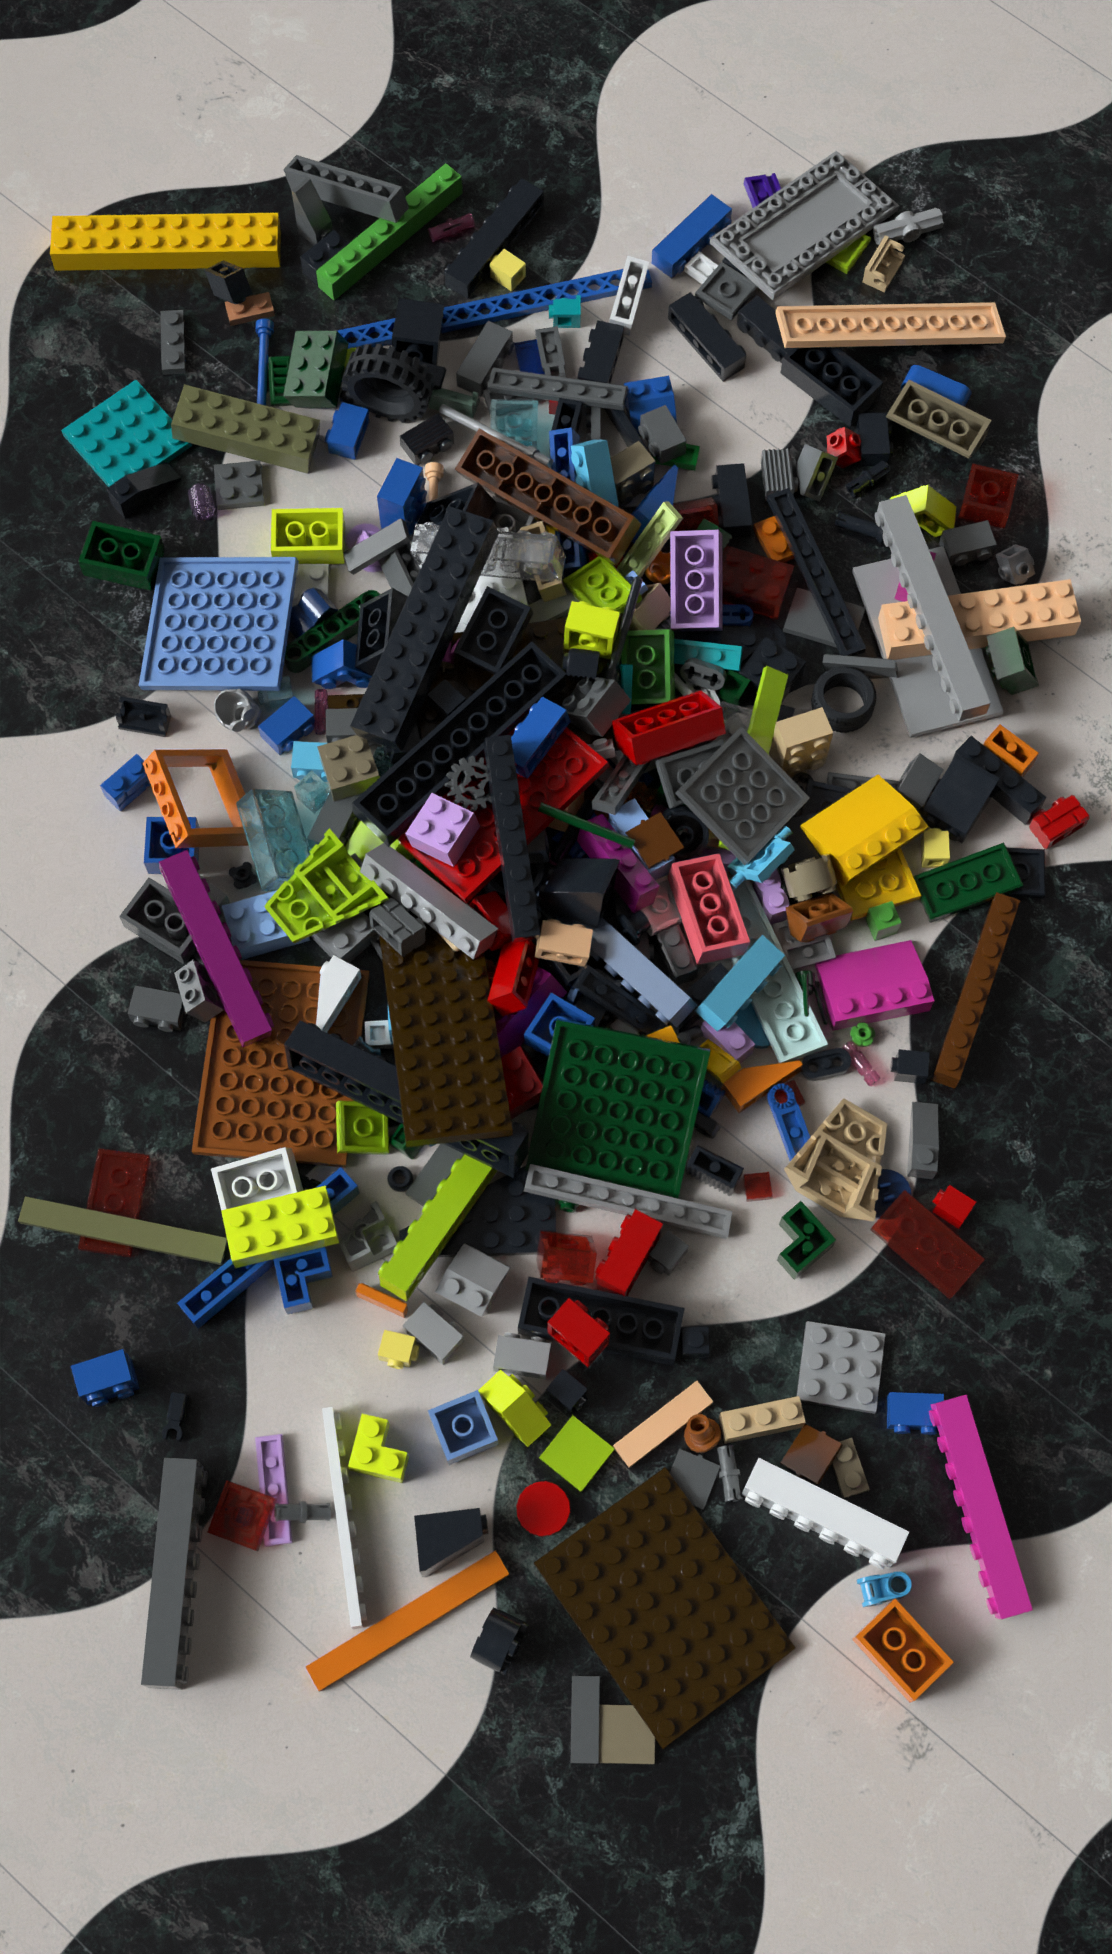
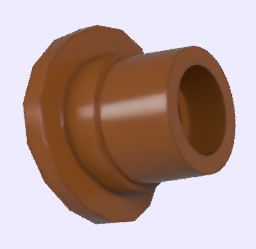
[684,1414,722,1453]

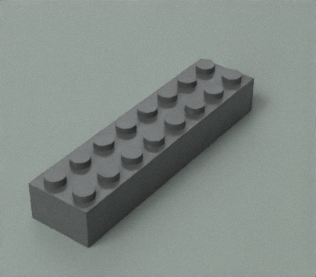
[141,1458,208,1690]

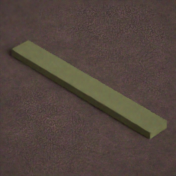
[18,1197,228,1265]

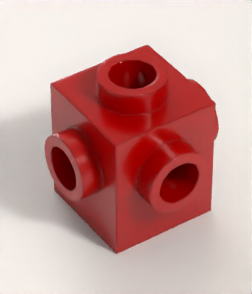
[827,427,861,468]

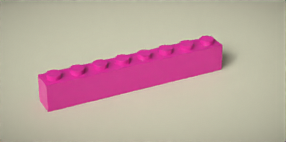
[929,1395,1033,1620]

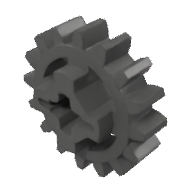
[445,756,492,812]

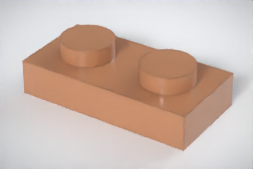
[225,292,275,326]

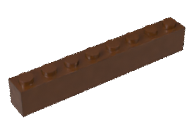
[931,892,1020,1089]

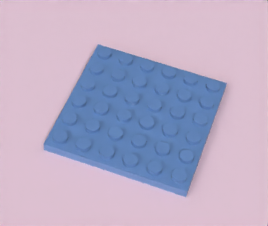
[139,557,299,691]

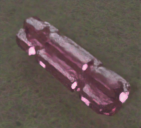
[315,689,328,735]
[842,1040,880,1086]

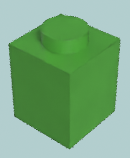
[865,901,901,941]

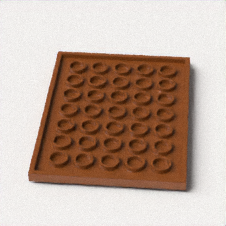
[192,960,370,1168]

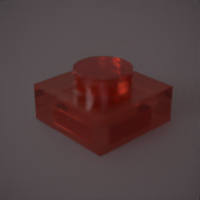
[743,1172,773,1202]

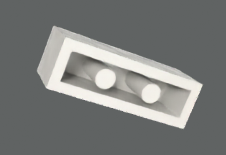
[609,256,649,335]

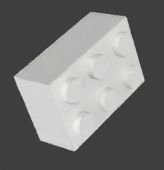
[211,1147,303,1210]

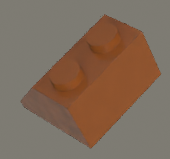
[785,892,853,942]

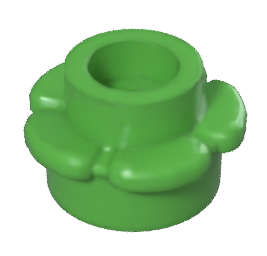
[850,1022,875,1047]

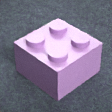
[405,793,480,867]

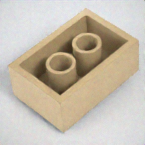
[770,707,833,778]

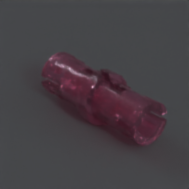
[428,213,475,242]

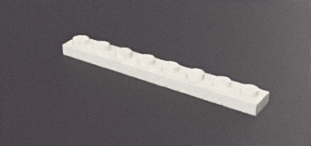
[322,1407,368,1629]

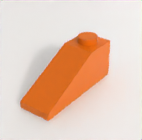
[721,1061,803,1113]

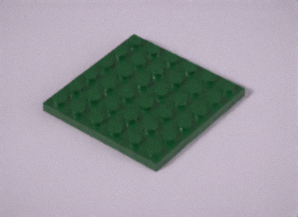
[525,1018,710,1199]

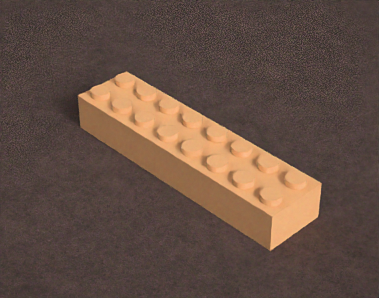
[878,579,1081,660]

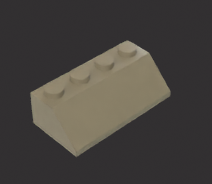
[886,380,991,458]

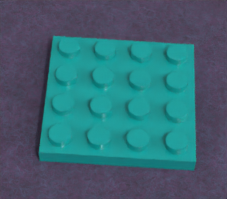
[61,380,192,487]

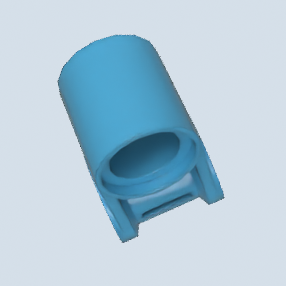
[856,1572,912,1608]

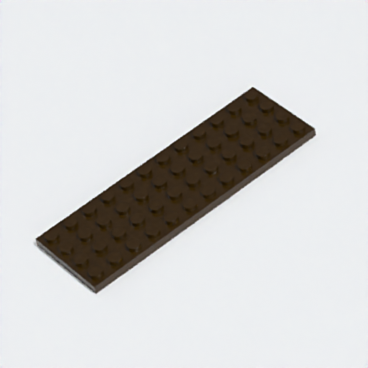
[376,889,513,1147]

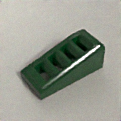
[268,356,292,406]

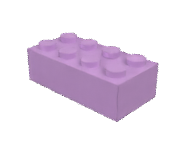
[670,530,723,632]

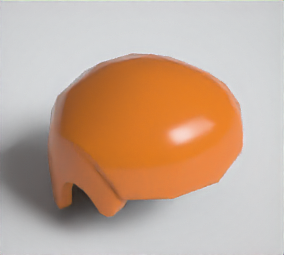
[644,550,671,585]

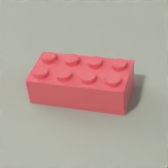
[667,854,750,965]

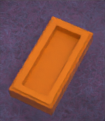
[355,1283,408,1318]

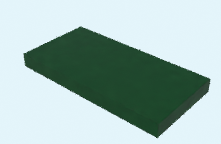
[913,842,1024,923]

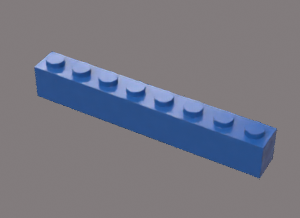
[177,1167,360,1329]

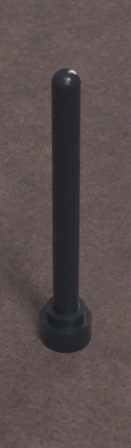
[600,576,643,684]

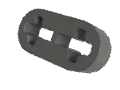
[680,658,727,690]

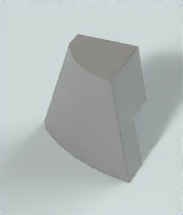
[339,1201,397,1272]

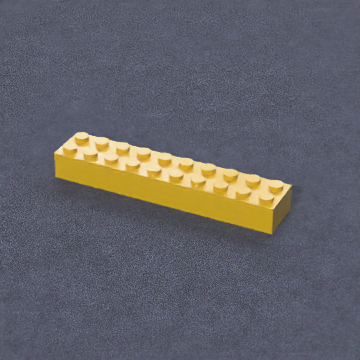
[50,213,281,271]

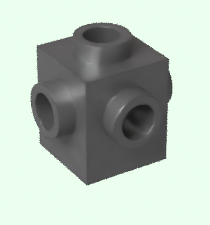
[996,544,1035,585]

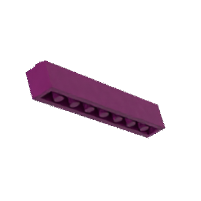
[159,850,274,1048]

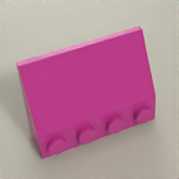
[815,940,934,1031]

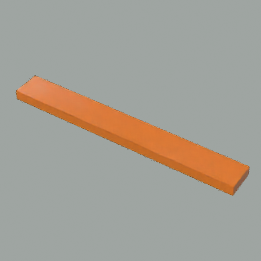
[306,1550,509,1692]

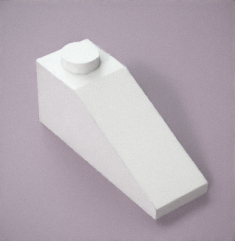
[316,955,361,1033]

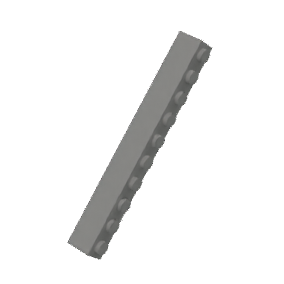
[875,495,991,721]

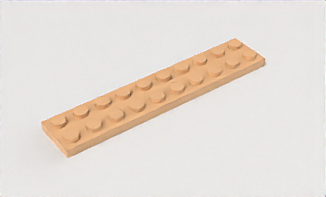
[776,302,1006,348]

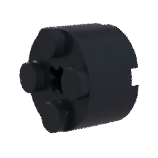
[662,804,709,860]
[470,1607,529,1675]

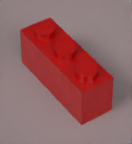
[487,940,540,1016]

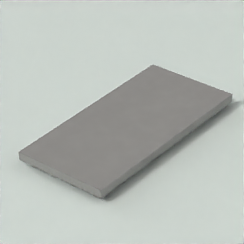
[710,151,899,300]
[852,546,1004,738]

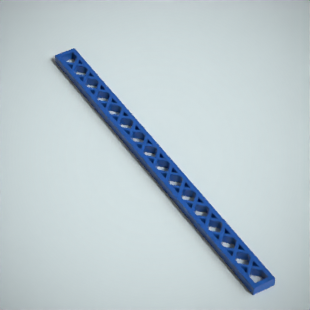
[338,269,652,349]

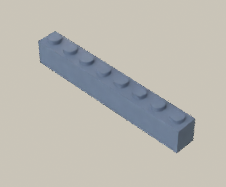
[536,881,697,1028]

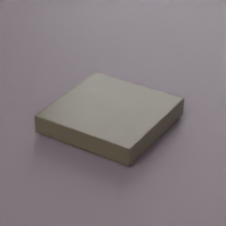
[599,1705,655,1764]

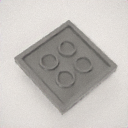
[796,1321,885,1414]

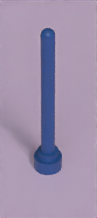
[255,319,274,406]

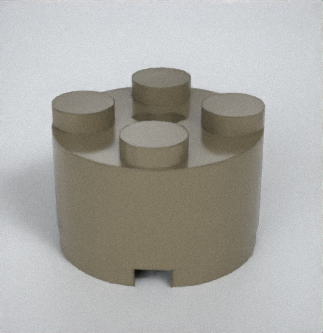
[781,854,838,902]

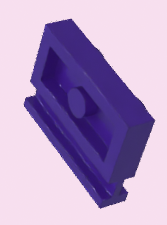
[743,173,781,208]

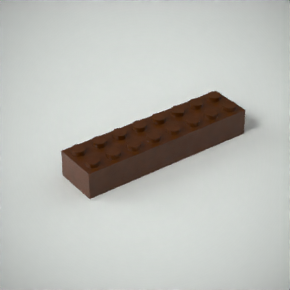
[455,428,642,566]

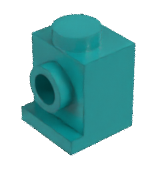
[549,295,581,328]

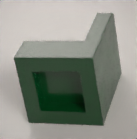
[717,670,750,711]

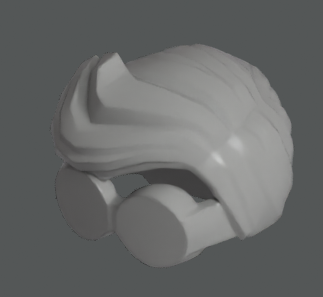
[214,689,261,732]

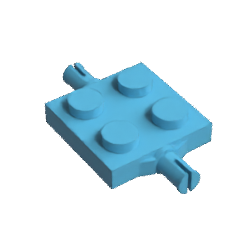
[727,826,795,890]

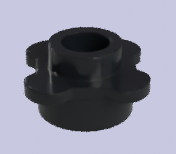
[229,862,257,889]

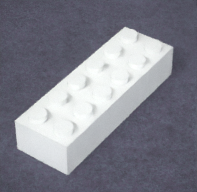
[741,1458,909,1569]

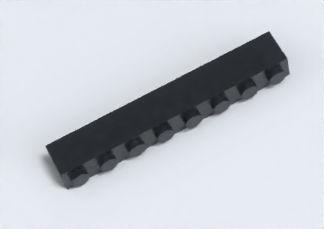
[483,735,540,943]

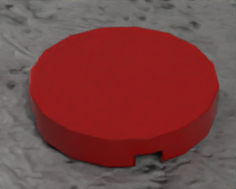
[516,1481,570,1537]

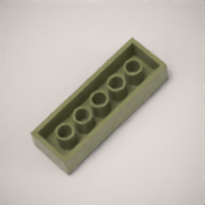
[171,384,320,474]

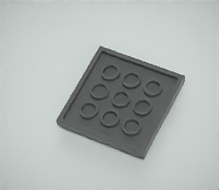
[675,727,810,865]

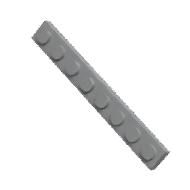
[524,1164,733,1239]

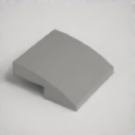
[772,921,836,970]

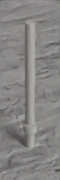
[439,404,553,468]

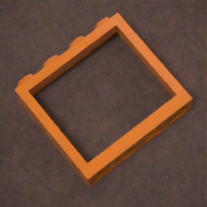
[143,749,261,848]

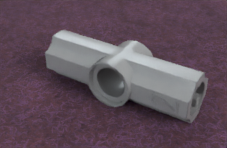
[873,208,943,245]

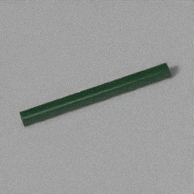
[538,802,635,849]

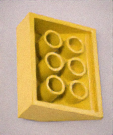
[800,774,929,886]

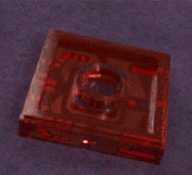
[207,1481,277,1551]

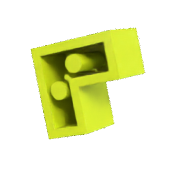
[890,485,956,537]
[478,1370,551,1447]
[348,1414,409,1483]

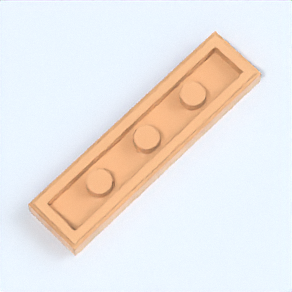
[613,1381,713,1468]

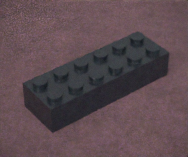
[518,1276,685,1365]

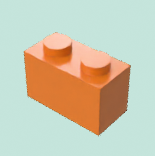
[983,724,1039,777]

